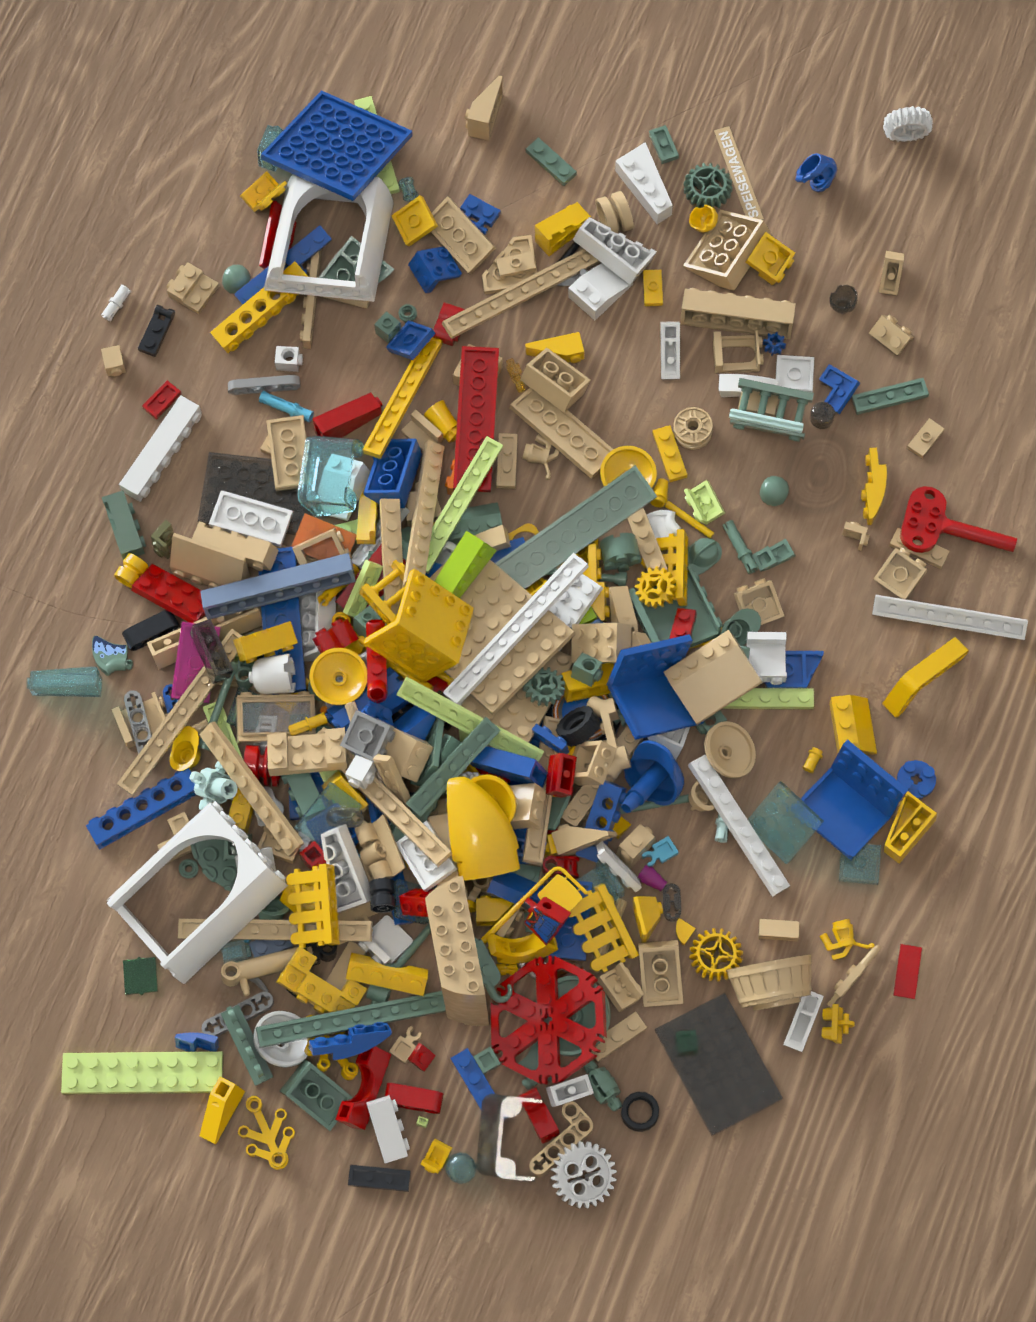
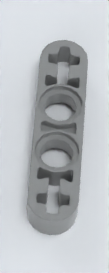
[228,375,300,395]
[124,690,152,754]
[202,992,274,1036]

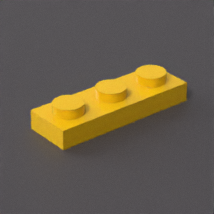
[652,425,687,483]

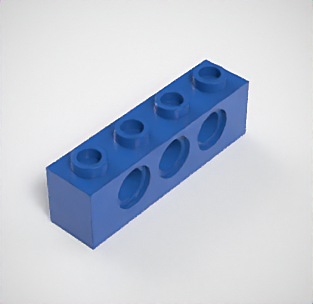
[576,780,627,863]

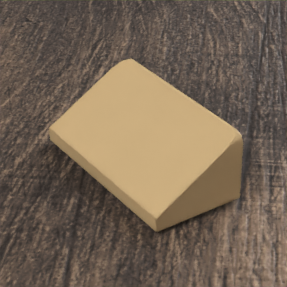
[758,919,799,941]

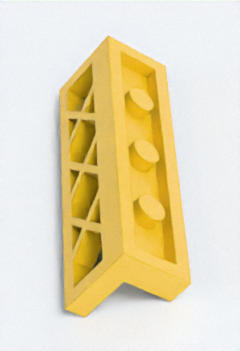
[356,488,378,544]

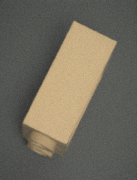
[292,528,352,565]
[572,740,617,786]

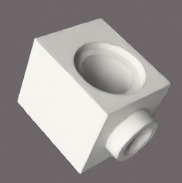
[275,346,303,372]

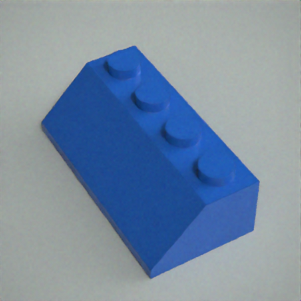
[363,439,422,508]

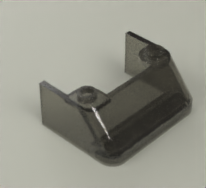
[476,1094,543,1181]

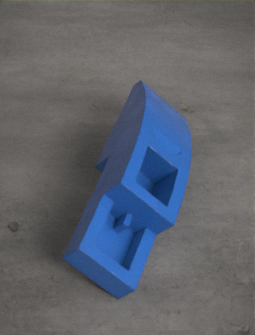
[309,1022,392,1060]

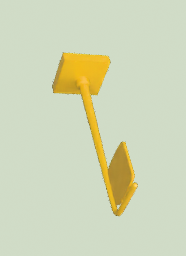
[481,867,588,945]

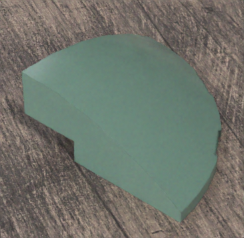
[318,236,394,283]
[191,833,252,892]

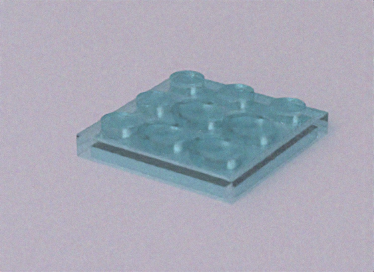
[748,781,824,864]

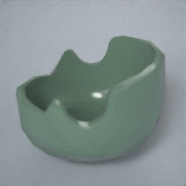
[222,264,251,293]
[759,476,789,506]

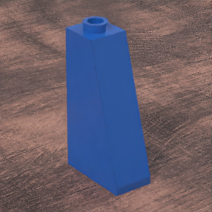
[470,746,548,788]

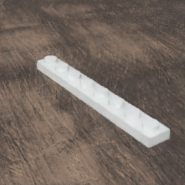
[872,595,1028,640]
[688,755,790,897]

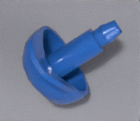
[621,740,684,813]

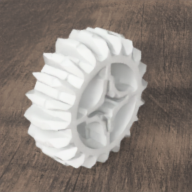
[883,106,933,142]

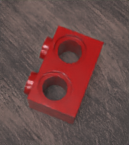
[399,888,433,917]

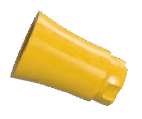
[423,400,457,443]

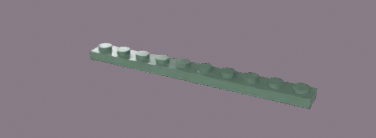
[256,991,446,1048]

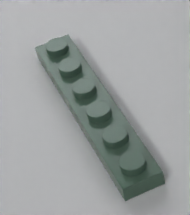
[405,717,501,817]

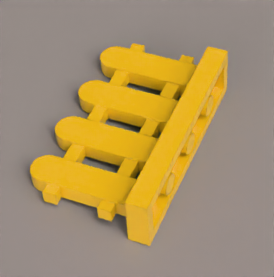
[640,529,688,606]
[286,864,340,948]
[569,884,639,973]

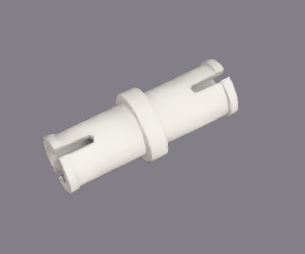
[101,285,131,321]

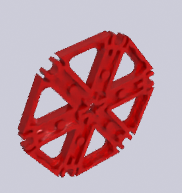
[490,955,607,1085]

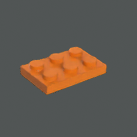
[291,513,357,560]

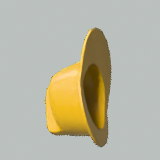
[169,726,201,771]

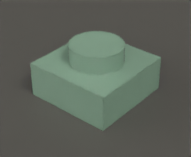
[473,1046,501,1074]

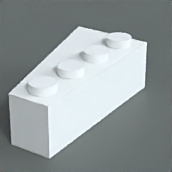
[321,824,372,912]

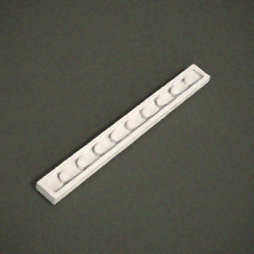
[443,553,589,705]

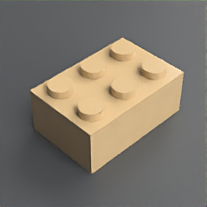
[520,348,591,412]
[571,623,632,664]

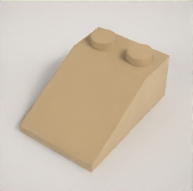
[465,76,503,141]
[638,940,683,1007]

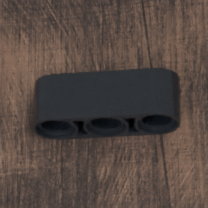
[122,610,180,651]

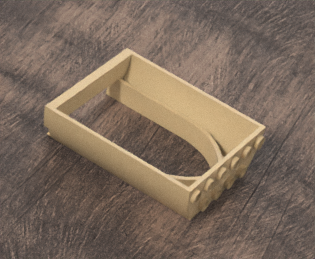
[425,876,489,1026]

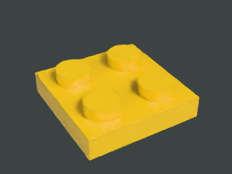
[391,195,438,247]

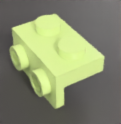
[684,480,725,525]

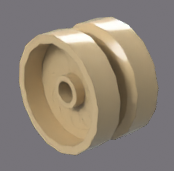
[595,191,634,234]

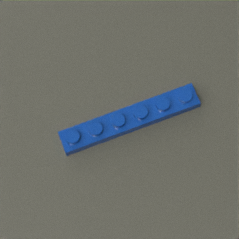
[234,225,332,305]

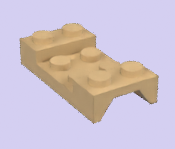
[267,727,348,776]

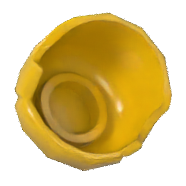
[689,205,718,233]

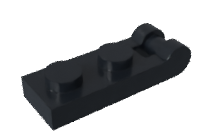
[138,304,175,357]

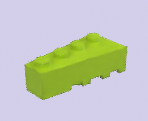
[434,531,497,598]

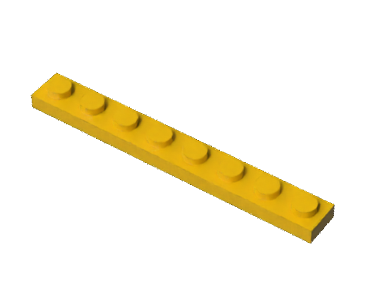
[363,337,442,459]

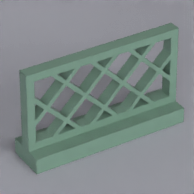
[410,717,444,787]

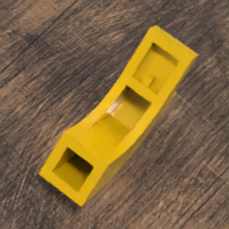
[487,933,558,964]

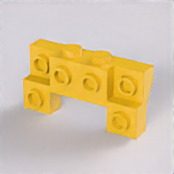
[276,947,367,1014]

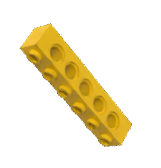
[210,261,308,353]

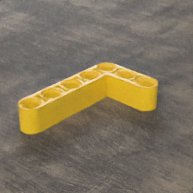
[882,637,969,718]

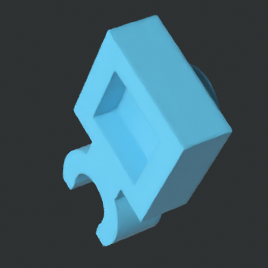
[642,836,679,867]

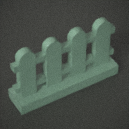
[221,1005,273,1086]

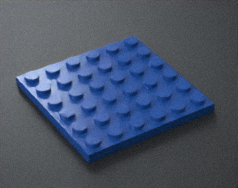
[261,90,412,201]

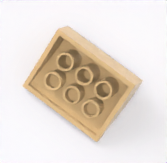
[683,210,771,290]
[170,533,251,588]
[664,630,763,725]

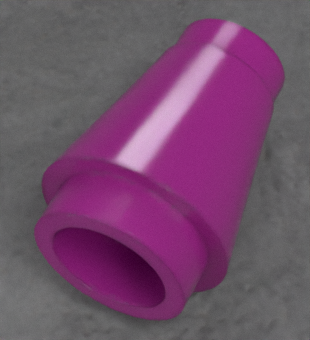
[637,865,667,892]

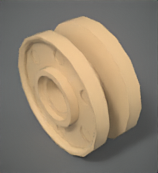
[673,407,713,450]

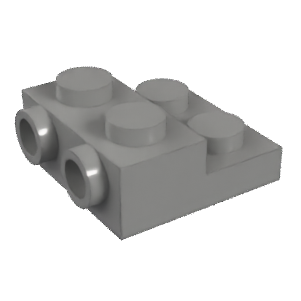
[340,710,395,762]

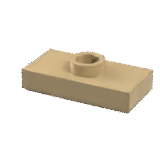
[496,251,536,278]
[907,418,944,458]

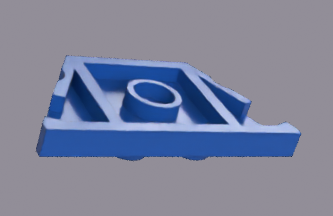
[764,651,824,688]

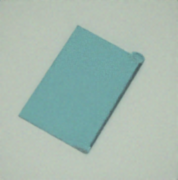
[294,782,362,848]

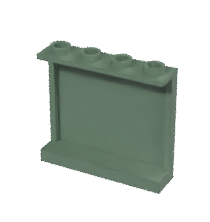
[629,566,723,648]

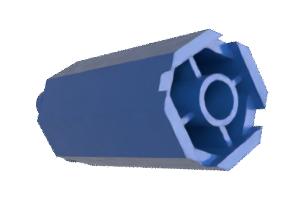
[325,667,410,731]

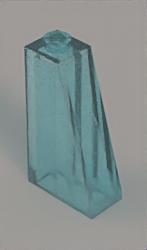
[27,667,102,697]

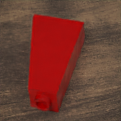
[313,392,383,448]

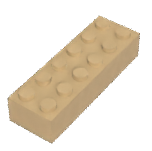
[681,288,796,339]

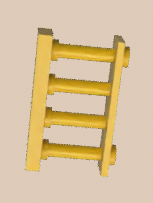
[359,560,405,625]

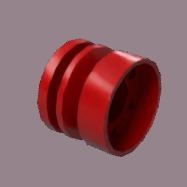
[244,745,281,787]

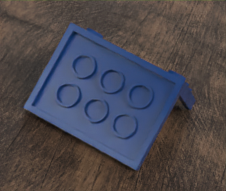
[607,635,705,740]
[791,739,908,860]

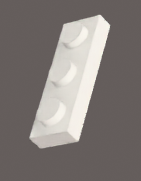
[596,841,642,892]

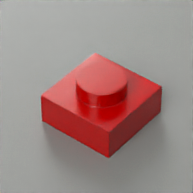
[408,1043,436,1072]

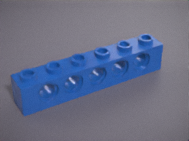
[86,768,196,850]

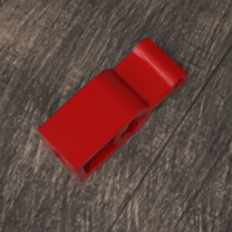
[518,1087,560,1144]

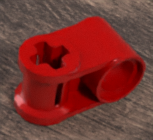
[542,856,580,879]

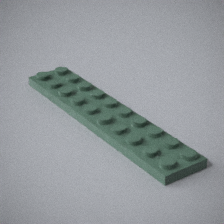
[495,465,657,589]

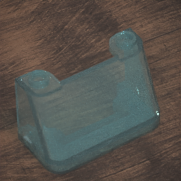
[298,436,364,517]

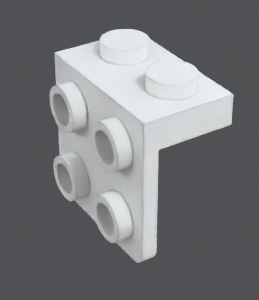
[358,915,413,965]

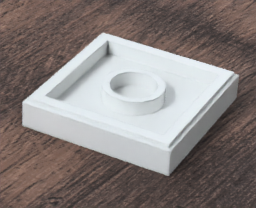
[776,355,814,393]

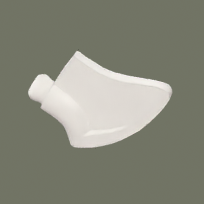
[647,510,681,538]

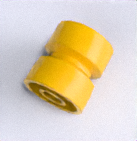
[114,553,149,588]

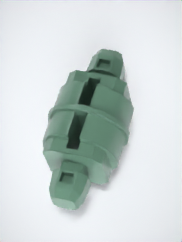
[584,1061,622,1111]

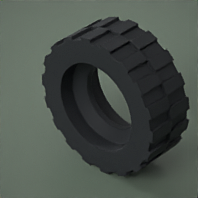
[556,706,600,747]

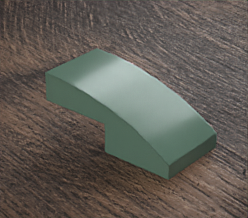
[752,539,795,572]

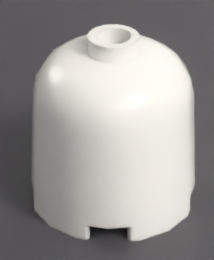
[249,654,296,694]

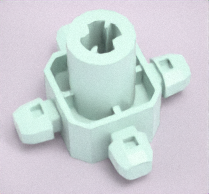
[189,761,238,810]

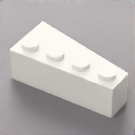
[615,143,673,224]
[573,217,657,285]

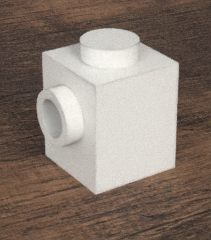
[345,754,377,789]

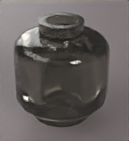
[810,402,835,429]

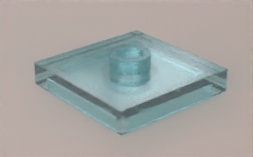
[839,844,881,885]

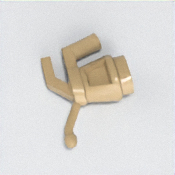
[522,434,560,480]

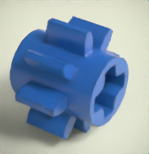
[763,332,786,356]

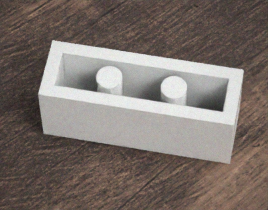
[366,1095,410,1163]

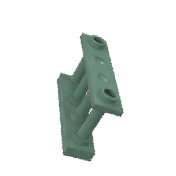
[730,378,814,442]

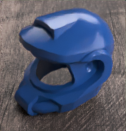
[796,153,838,192]

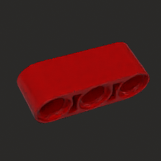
[384,1083,444,1114]

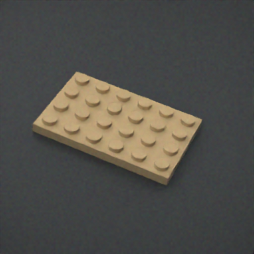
[461,651,574,743]

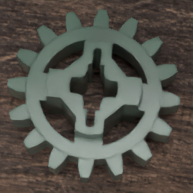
[523,667,565,706]

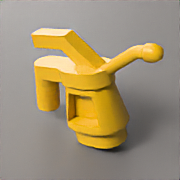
[820,919,875,960]

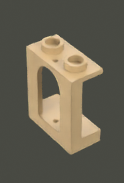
[713,330,764,373]

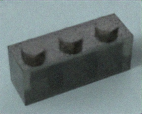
[190,619,233,684]

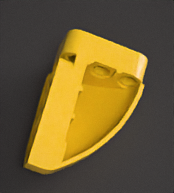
[447,777,520,881]

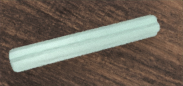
[729,409,804,433]

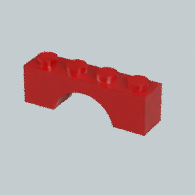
[335,1046,391,1130]

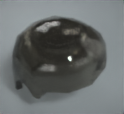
[829,285,858,314]

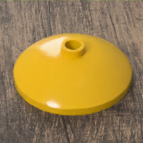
[600,446,657,488]
[309,648,367,706]
[471,775,516,823]

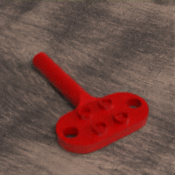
[900,486,1017,553]

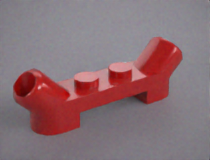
[366,619,388,703]

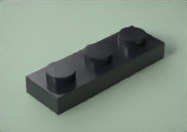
[348,1165,411,1192]

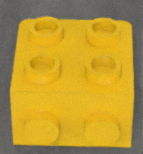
[240,171,287,212]

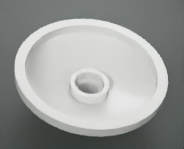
[253,1011,311,1067]

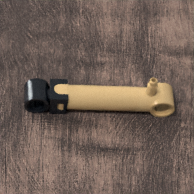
[221,943,337,996]

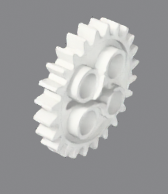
[551,1141,617,1208]

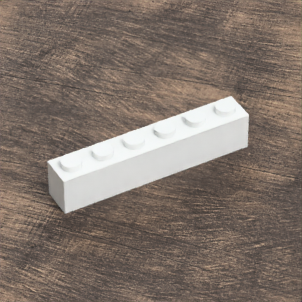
[119,395,202,502]

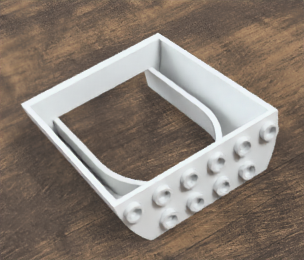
[264,174,393,302]
[107,801,288,984]

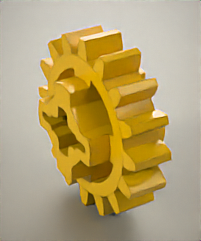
[635,566,677,609]

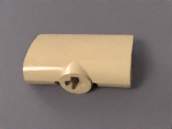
[354,815,405,880]

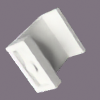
[747,632,787,685]

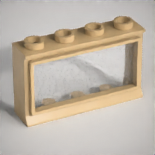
[236,691,316,745]

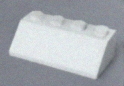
[299,590,336,661]

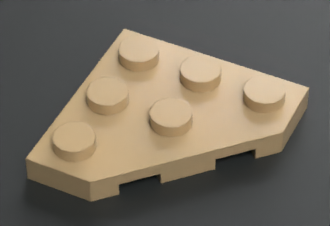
[482,235,537,295]

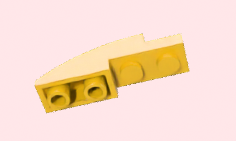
[861,447,887,525]
[582,544,610,622]

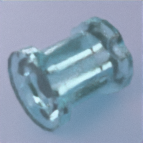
[398,177,419,201]

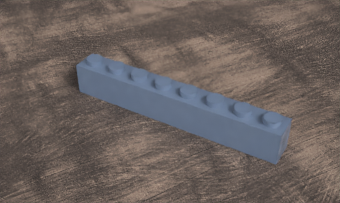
[200,553,356,620]

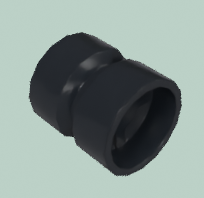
[369,878,396,913]

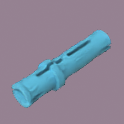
[259,391,314,423]

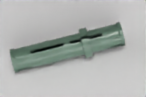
[722,520,759,574]

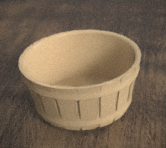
[726,955,812,1011]

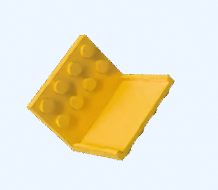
[364,568,474,682]

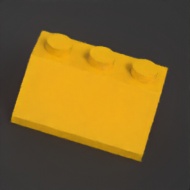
[829,695,877,755]

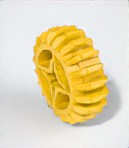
[689,928,743,982]

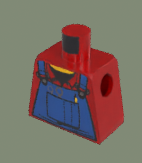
[521,897,571,946]

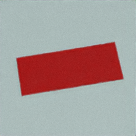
[893,944,922,999]

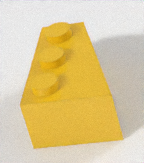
[535,202,591,257]

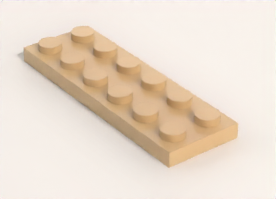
[510,388,614,479]

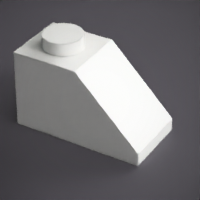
[546,1074,594,1107]

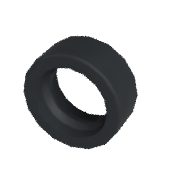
[621,1092,659,1132]

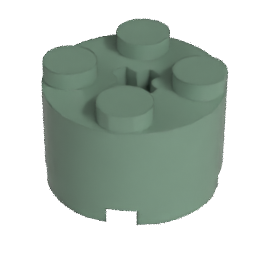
[599,533,642,572]

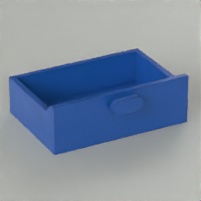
[487,872,544,904]

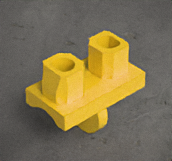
[822,1004,855,1044]

